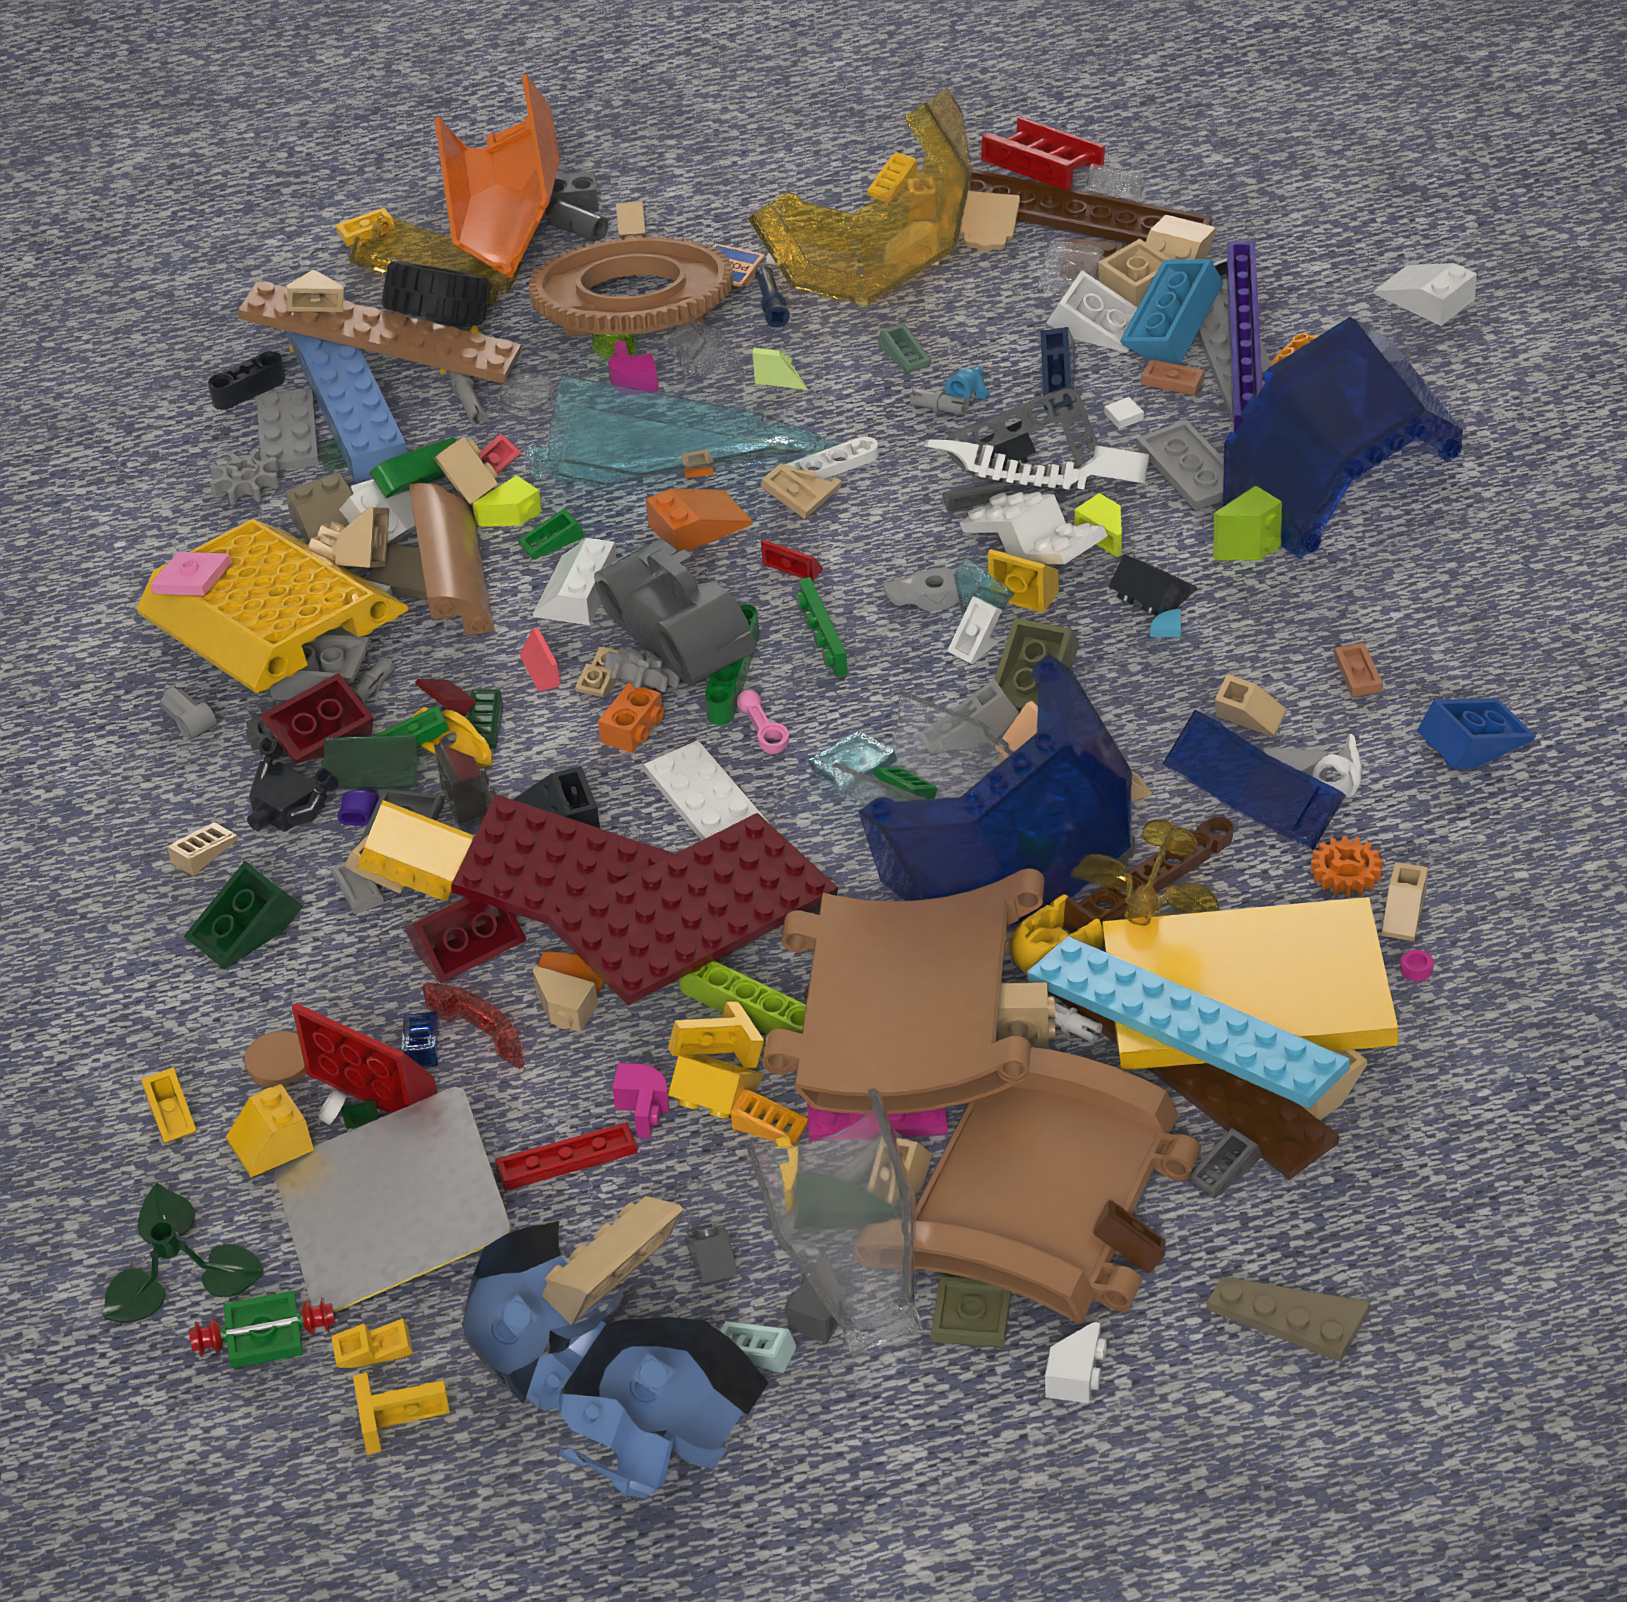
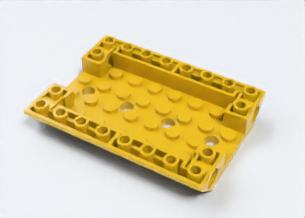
[136,519,409,694]

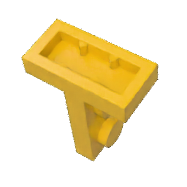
[668,1001,764,1069]
[353,1373,450,1455]

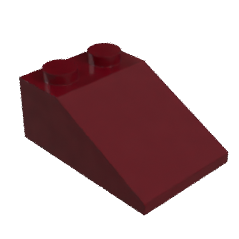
[260,673,374,764]

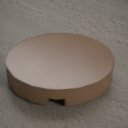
[244,1031,306,1088]

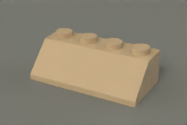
[541,1196,684,1325]

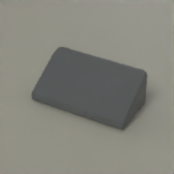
[942,481,1006,511]

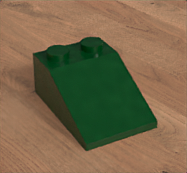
[184,861,303,970]

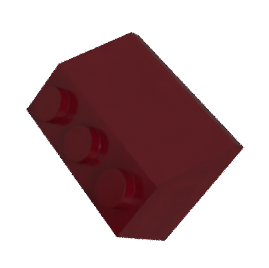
[404,897,527,983]

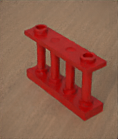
[981,116,1105,190]

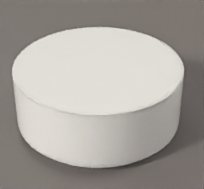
[318,1090,346,1125]

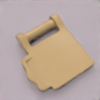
[940,186,1020,251]

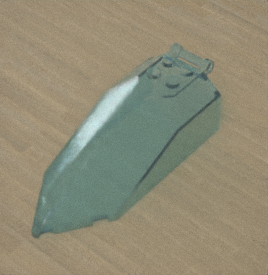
[525,375,840,487]

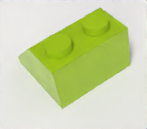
[1213,486,1282,561]

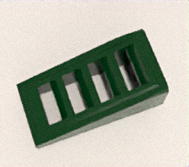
[467,689,503,749]

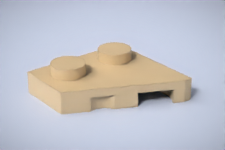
[760,463,842,519]

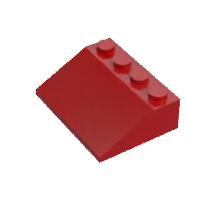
[292,1003,437,1114]

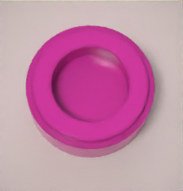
[1400,950,1434,981]

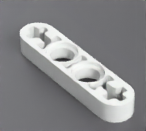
[785,437,878,479]

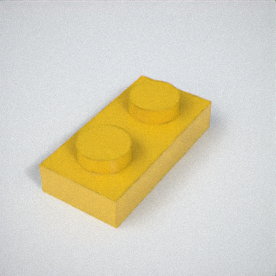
[335,208,396,246]

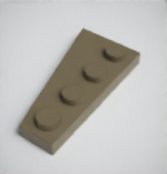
[1207,1276,1371,1362]

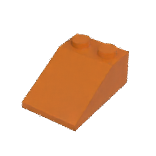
[646,488,753,552]

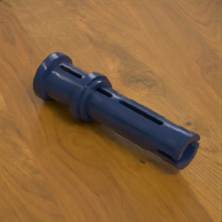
[755,266,790,328]

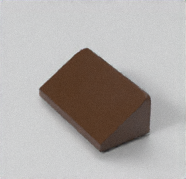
[1093,1200,1166,1273]

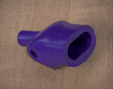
[337,778,379,826]

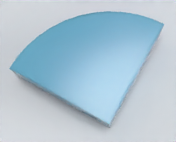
[1150,609,1181,637]

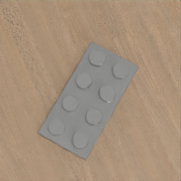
[256,388,319,470]
[1137,419,1247,511]

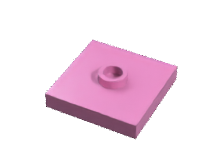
[150,552,232,596]

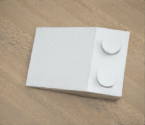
[1374,263,1477,326]
[1046,270,1138,353]
[339,481,416,547]

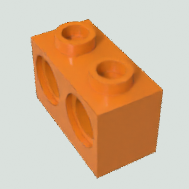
[598,683,665,753]

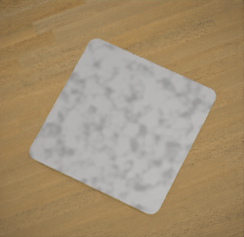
[274,1087,511,1313]

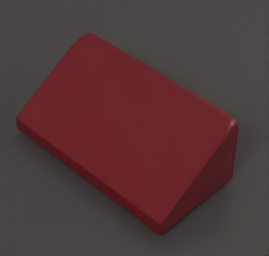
[415,679,476,717]

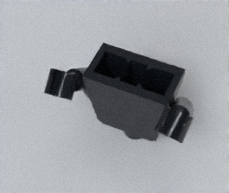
[247,738,339,832]

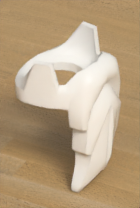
[1312,734,1362,806]

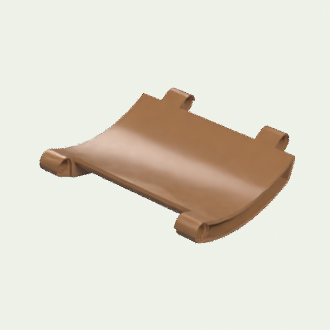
[763,869,1044,1114]
[852,1047,1201,1325]

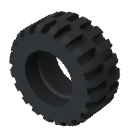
[381,261,491,325]

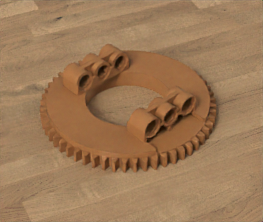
[529,235,733,337]

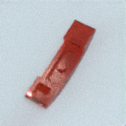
[422,982,524,1070]

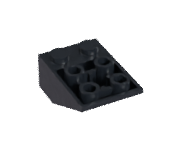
[513,766,600,828]

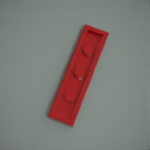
[495,1122,638,1191]

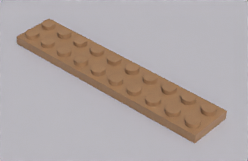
[238,280,521,384]

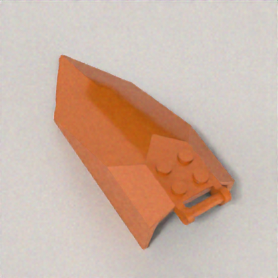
[434,74,560,278]

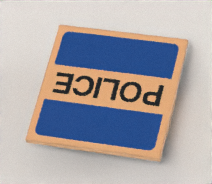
[713,243,764,287]

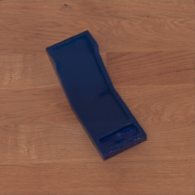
[1162,710,1346,850]

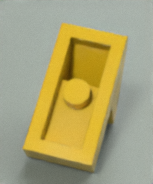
[141,1067,197,1144]

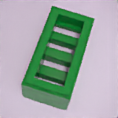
[517,508,585,560]
[873,766,938,810]

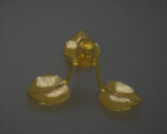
[1071,819,1219,926]

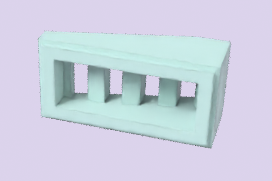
[721,1321,796,1373]

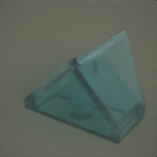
[954,558,1014,613]

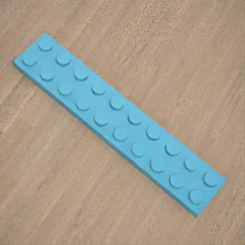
[1027,936,1350,1109]

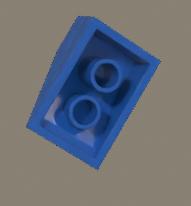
[1417,698,1536,770]

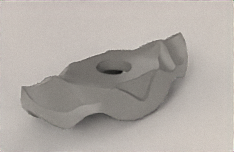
[883,567,986,611]

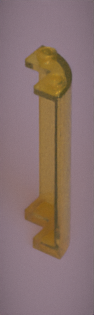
[348,215,522,308]

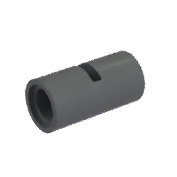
[550,200,608,242]

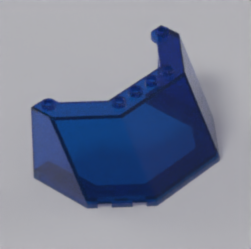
[1223,317,1463,559]
[858,654,1133,926]

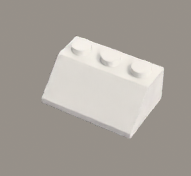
[533,538,617,625]

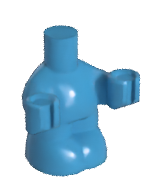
[945,365,990,400]

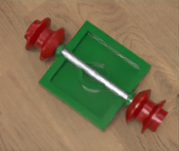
[189,1290,336,1368]

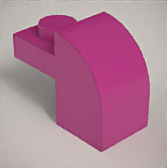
[608,340,659,394]
[612,1063,670,1138]

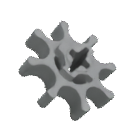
[210,448,279,505]
[604,647,680,692]

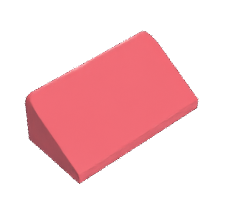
[478,434,522,475]
[520,627,560,691]

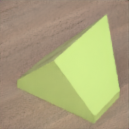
[752,348,808,390]

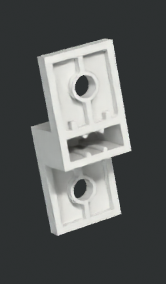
[959,492,1107,564]

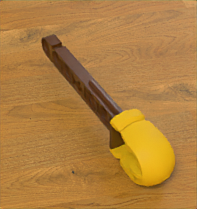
[1010,817,1234,975]

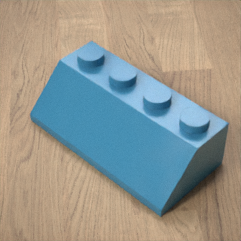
[1120,259,1223,365]

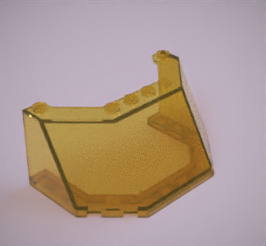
[747,88,972,306]

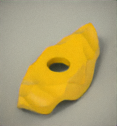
[411,707,492,767]

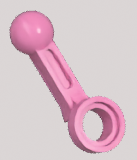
[737,690,789,754]

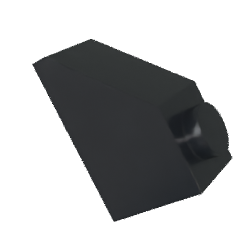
[980,421,1036,467]

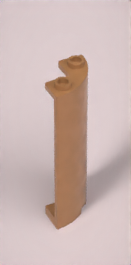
[409,483,495,636]

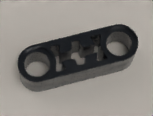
[208,351,285,410]

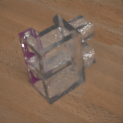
[1085,163,1146,202]

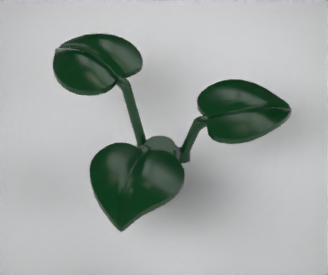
[102,1183,264,1323]

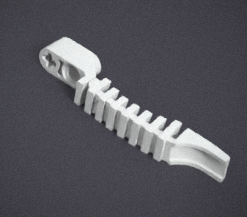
[924,440,1149,490]

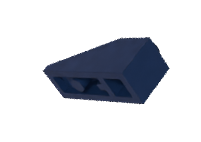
[1040,327,1076,409]

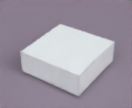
[1104,397,1144,429]

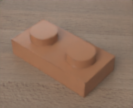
[1141,359,1204,396]
[1334,643,1383,697]

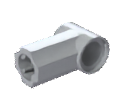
[160,687,217,740]

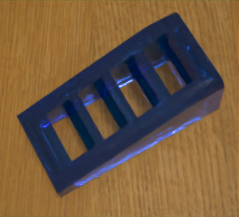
[402,1011,438,1067]

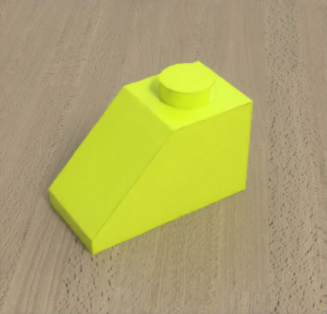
[473,475,542,527]
[1075,493,1122,558]

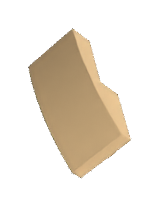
[307,521,346,561]
[575,647,619,698]

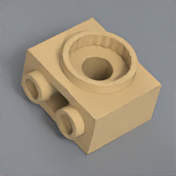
[996,982,1055,1049]

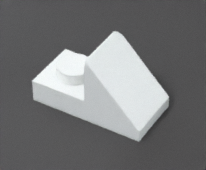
[947,596,1002,664]

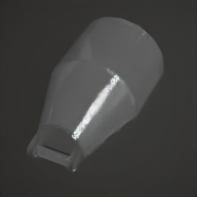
[832,690,1071,835]
[745,1088,923,1358]

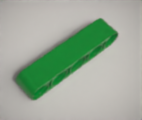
[369,437,456,498]
[705,604,759,725]

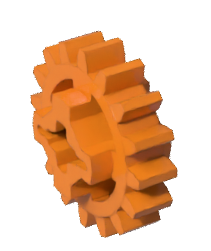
[1311,836,1383,897]

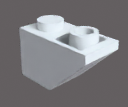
[1045,1322,1107,1403]

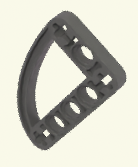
[946,387,1099,484]

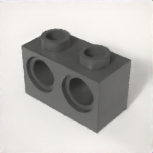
[546,171,599,215]

